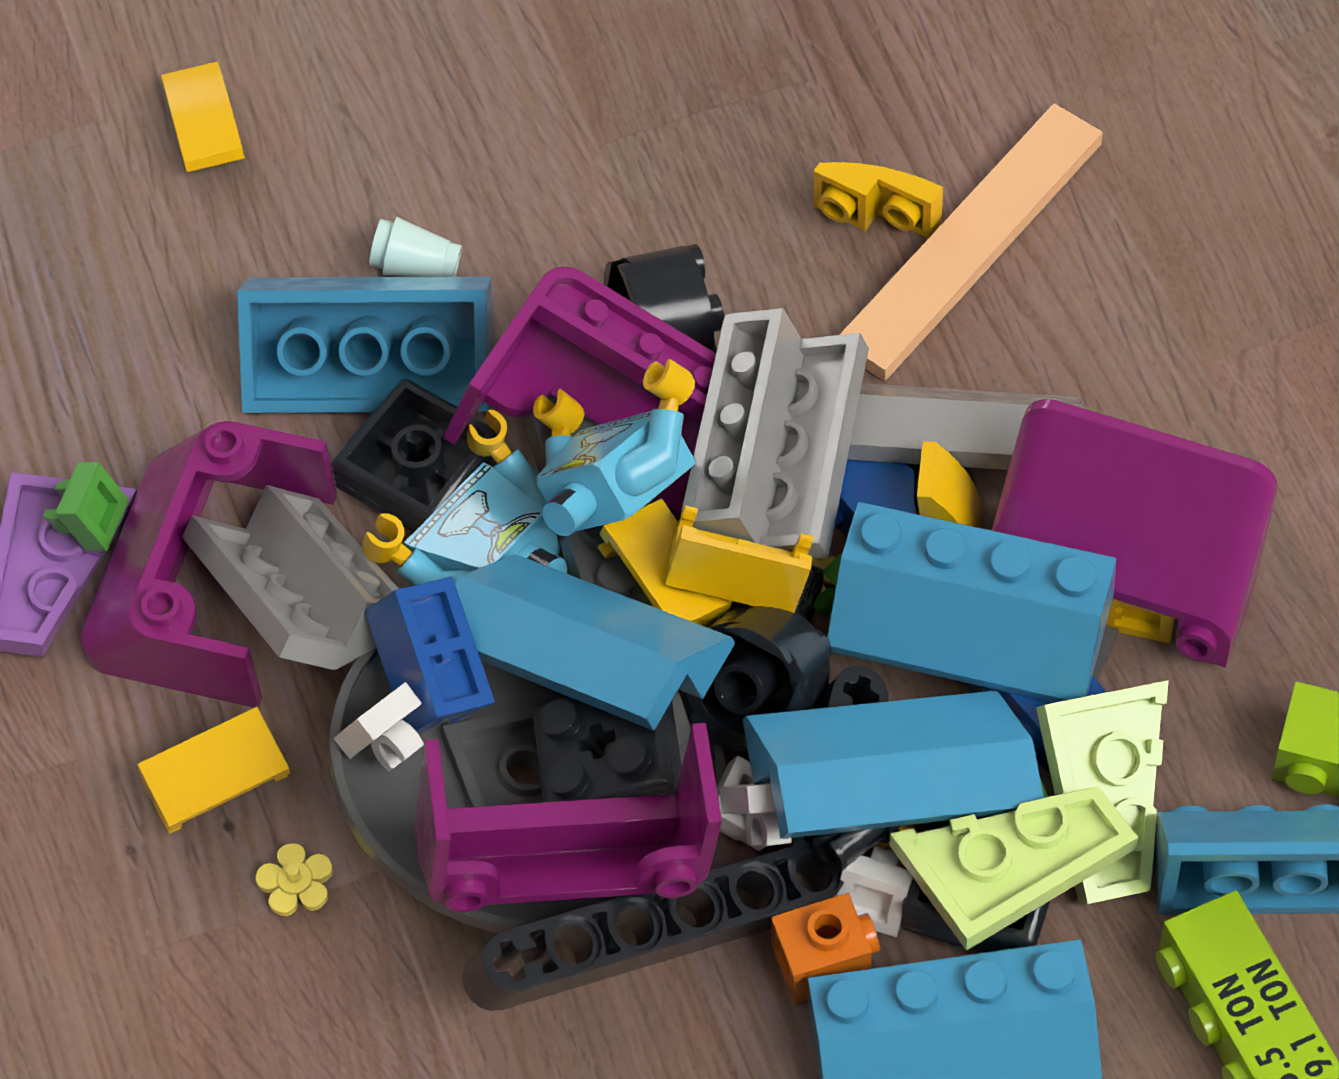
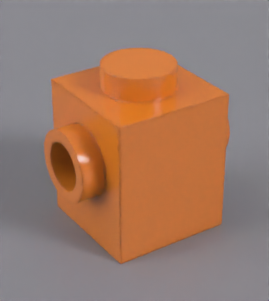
[771,893,880,1005]

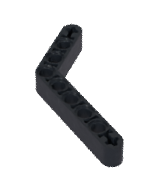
[462,666,889,1011]

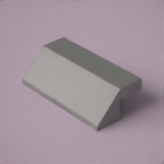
[681,308,869,559]
[847,383,1083,470]
[182,485,399,670]

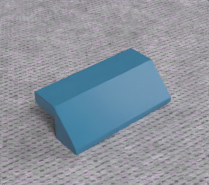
[455,554,735,731]
[743,690,1044,839]

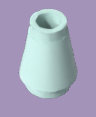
[369,217,462,277]

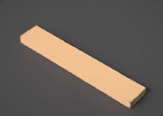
[840,103,1103,382]

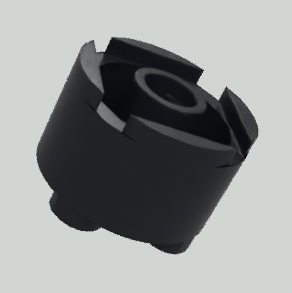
[604,244,725,353]
[679,603,831,751]

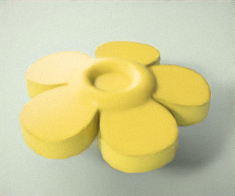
[256,843,333,916]

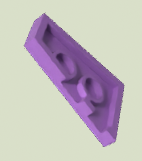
[0,472,137,657]

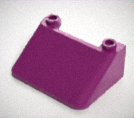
[992,399,1278,668]

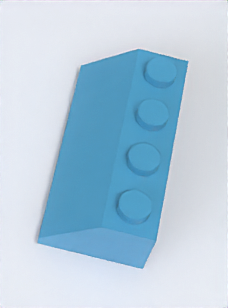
[237,276,493,413]
[828,502,1116,703]
[1154,804,1339,915]
[808,939,1102,1079]

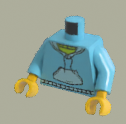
[533,359,696,536]
[362,410,567,586]

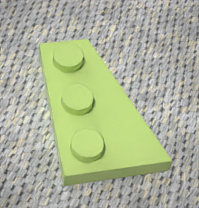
[1036,680,1169,905]
[890,786,1138,950]

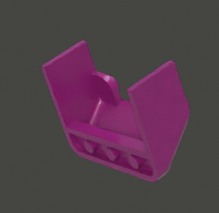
[443,267,716,522]
[81,421,337,709]
[414,723,722,913]

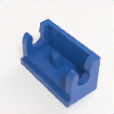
[365,576,495,734]

